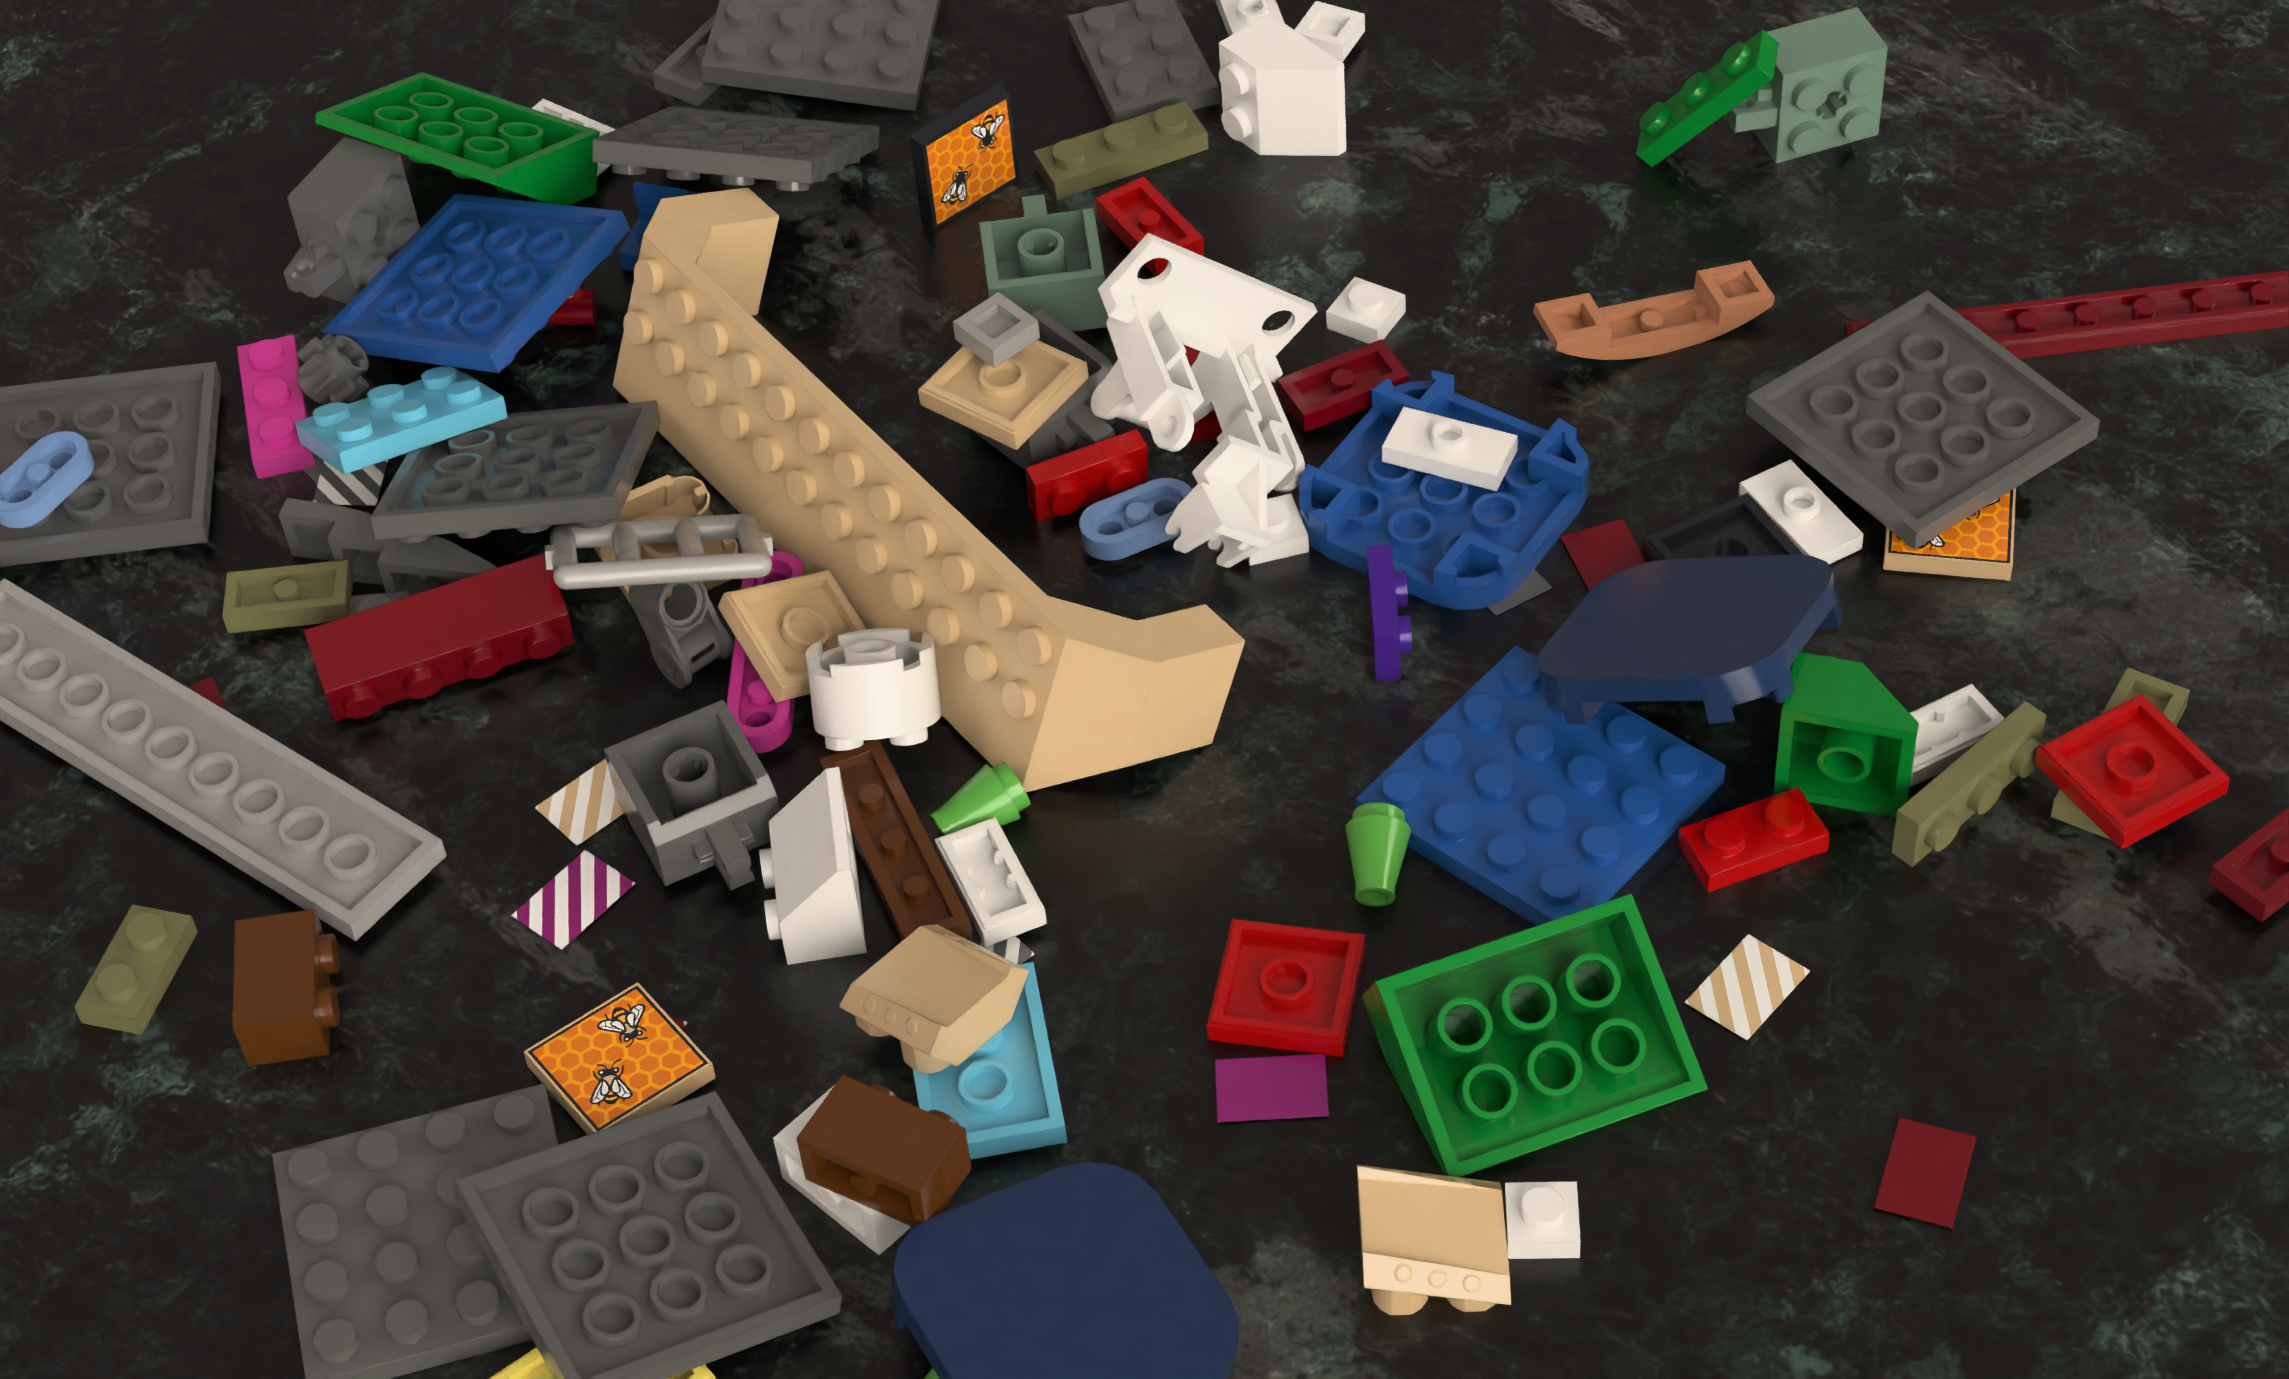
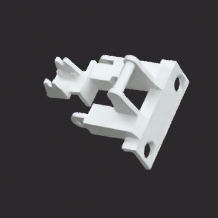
[1090,233,1318,568]

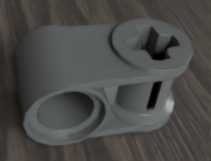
[628,581,734,689]

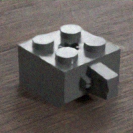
[283,137,421,304]
[971,309,1120,471]
[604,700,780,890]

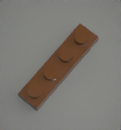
[818,739,973,942]

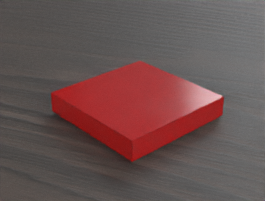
[2034,693,2230,850]
[1207,919,1365,1057]

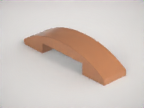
[1533,260,1775,360]

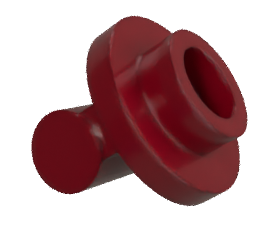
[546,281,597,325]

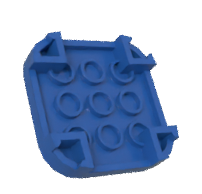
[1299,370,1589,610]

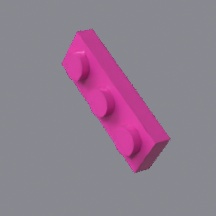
[237,335,316,479]

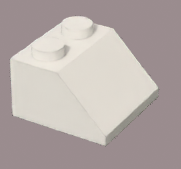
[1219,13,1346,156]
[759,767,867,965]

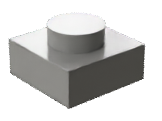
[953,292,1040,368]

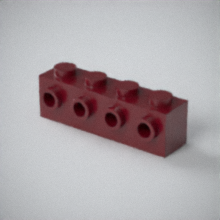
[303,553,575,722]

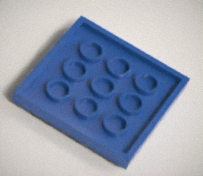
[321,194,631,373]
[1356,645,1725,926]

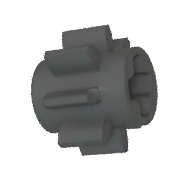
[296,333,369,405]

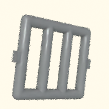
[545,513,773,590]

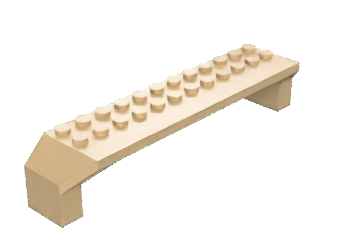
[613,187,1245,792]

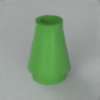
[929,761,1031,837]
[1345,803,1411,907]

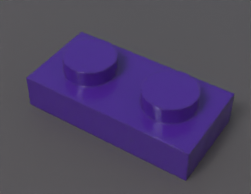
[1366,544,1412,681]

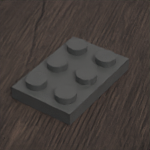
[1068,0,1220,123]

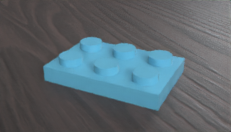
[295,366,508,475]
[913,962,1067,1160]

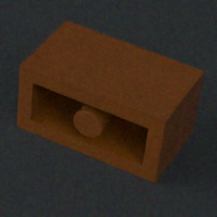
[232,909,340,1067]
[796,1075,972,1228]

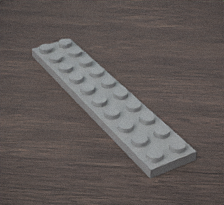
[0,578,447,941]

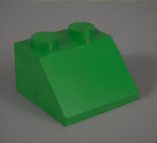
[1773,652,1919,818]

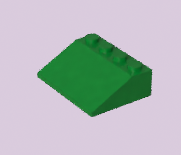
[315,72,600,206]
[1362,894,1708,1177]

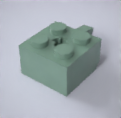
[1723,7,1888,163]
[979,194,1109,332]

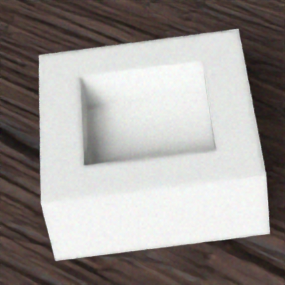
[1295,1,1365,62]
[1326,277,1406,344]
[1247,493,1309,566]
[1505,1182,1581,1259]

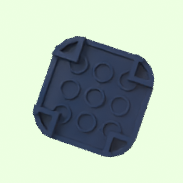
[1536,555,1843,725]
[891,1162,1239,1379]

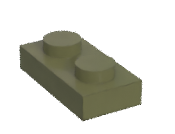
[222,560,354,633]
[74,904,198,1035]

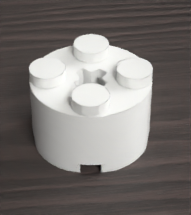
[805,628,941,751]

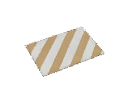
[535,758,624,846]
[1685,934,1810,1040]

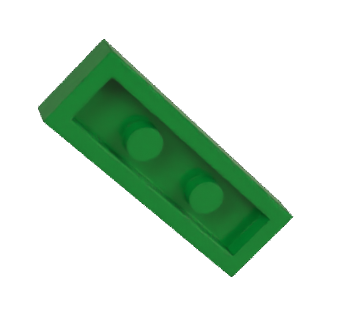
[1636,29,1779,168]

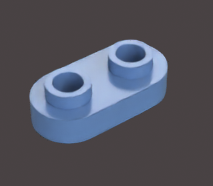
[0,431,94,528]
[1079,478,1192,561]

